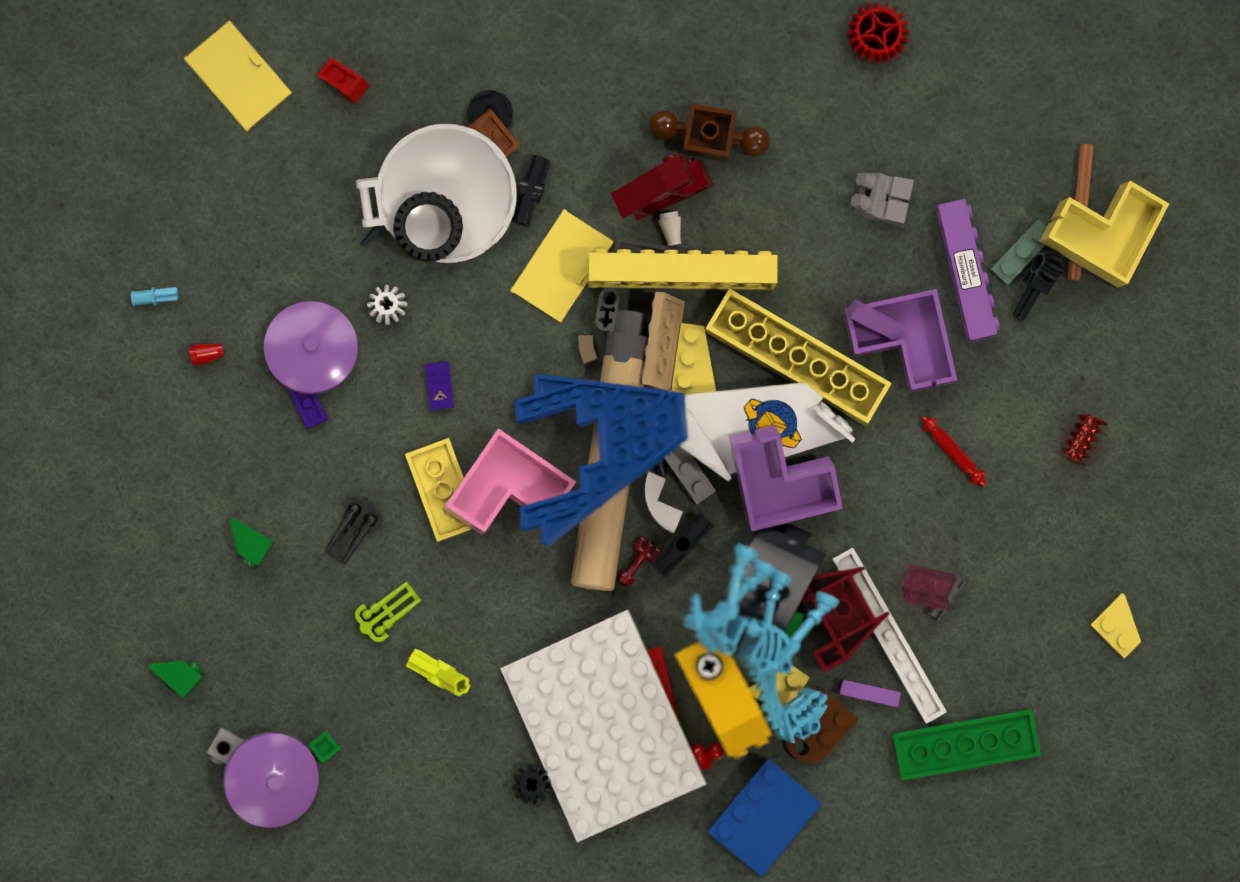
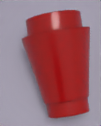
[188,344,224,367]

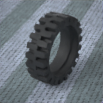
[393,191,463,262]

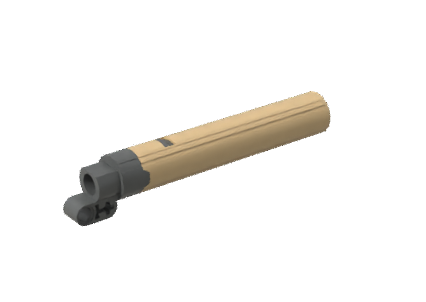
[571,287,649,591]

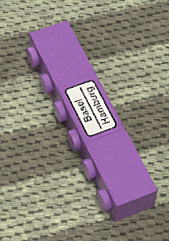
[936,199,1000,343]

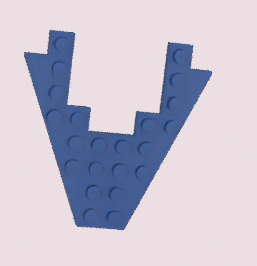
[515,374,688,546]

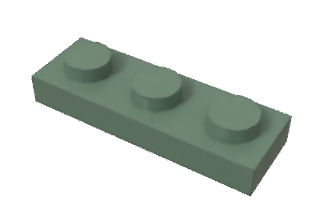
[990,219,1047,286]

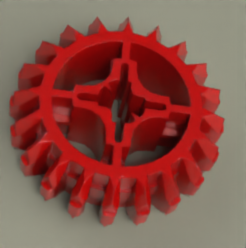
[847,2,910,64]

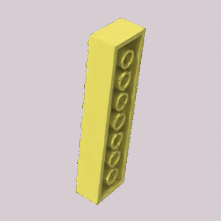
[588,249,777,290]
[705,288,892,426]

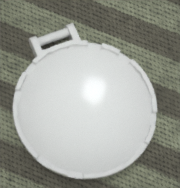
[356,124,517,263]

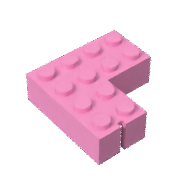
[443,428,576,535]

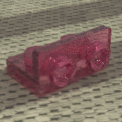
[901,565,956,610]

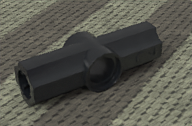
[511,155,551,227]
[651,512,714,578]

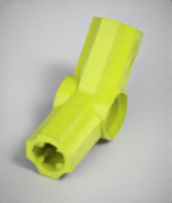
[406,649,470,696]

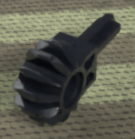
[1013,248,1065,321]

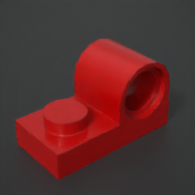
[317,57,370,105]

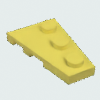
[671,323,716,394]

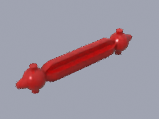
[921,415,986,487]

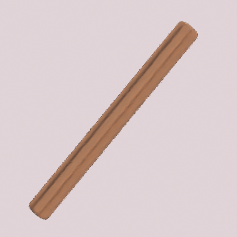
[1067,144,1093,281]

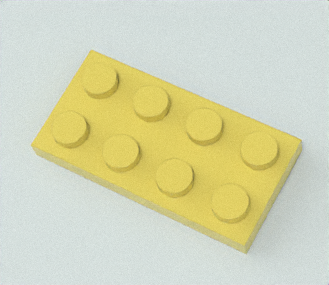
[405,438,472,542]

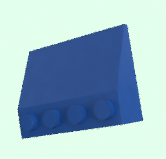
[707,758,822,877]

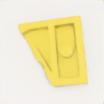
[1090,593,1141,658]
[749,666,810,704]

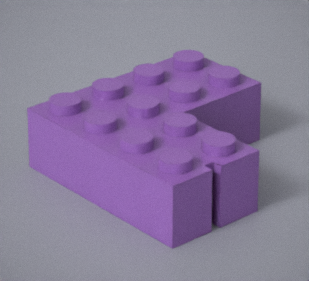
[843,289,957,393]
[729,425,843,531]

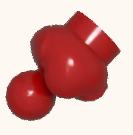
[690,742,724,770]

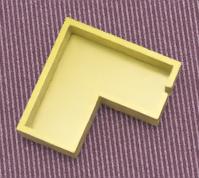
[1039,181,1169,288]

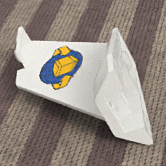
[680,382,855,481]

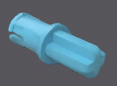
[131,287,179,306]

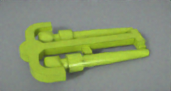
[355,581,421,642]

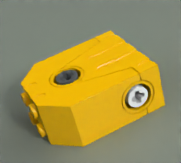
[674,641,772,759]

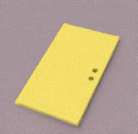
[184,21,292,132]
[510,209,614,323]

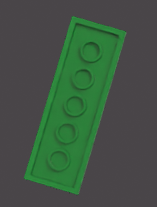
[892,709,1041,781]

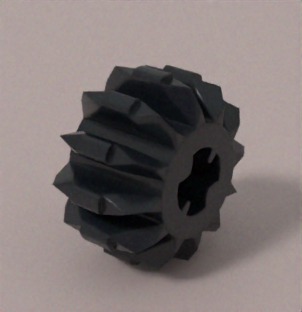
[512,764,551,804]

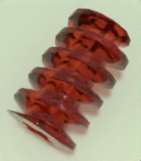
[1061,414,1108,466]

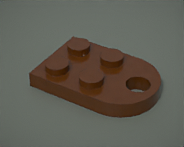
[786,688,858,763]

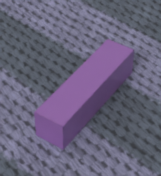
[847,299,905,341]
[839,680,901,707]

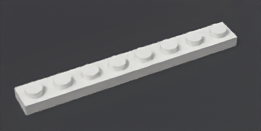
[832,548,947,724]

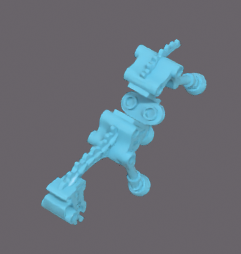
[684,544,839,743]

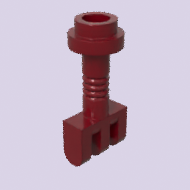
[616,536,662,587]

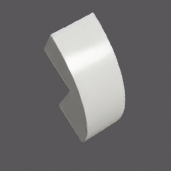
[645,472,683,534]

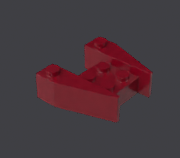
[611,154,714,221]
[800,566,890,673]

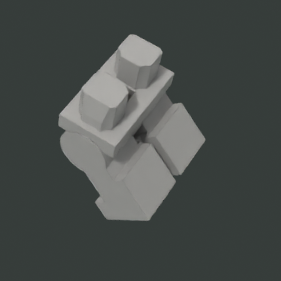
[850,173,914,228]

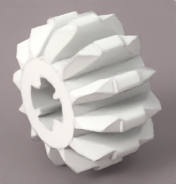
[367,285,407,325]

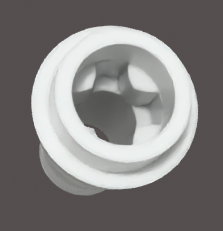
[658,211,681,246]

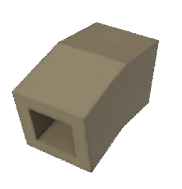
[579,335,598,365]

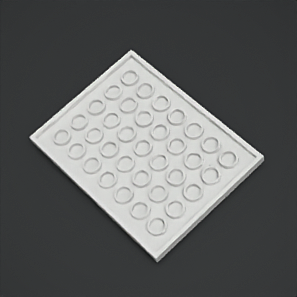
[500,610,707,842]

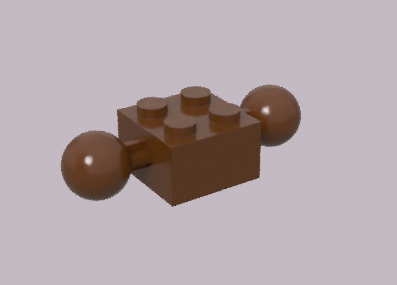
[649,104,770,162]

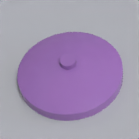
[264,301,358,394]
[223,732,319,828]

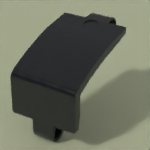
[720,524,825,651]

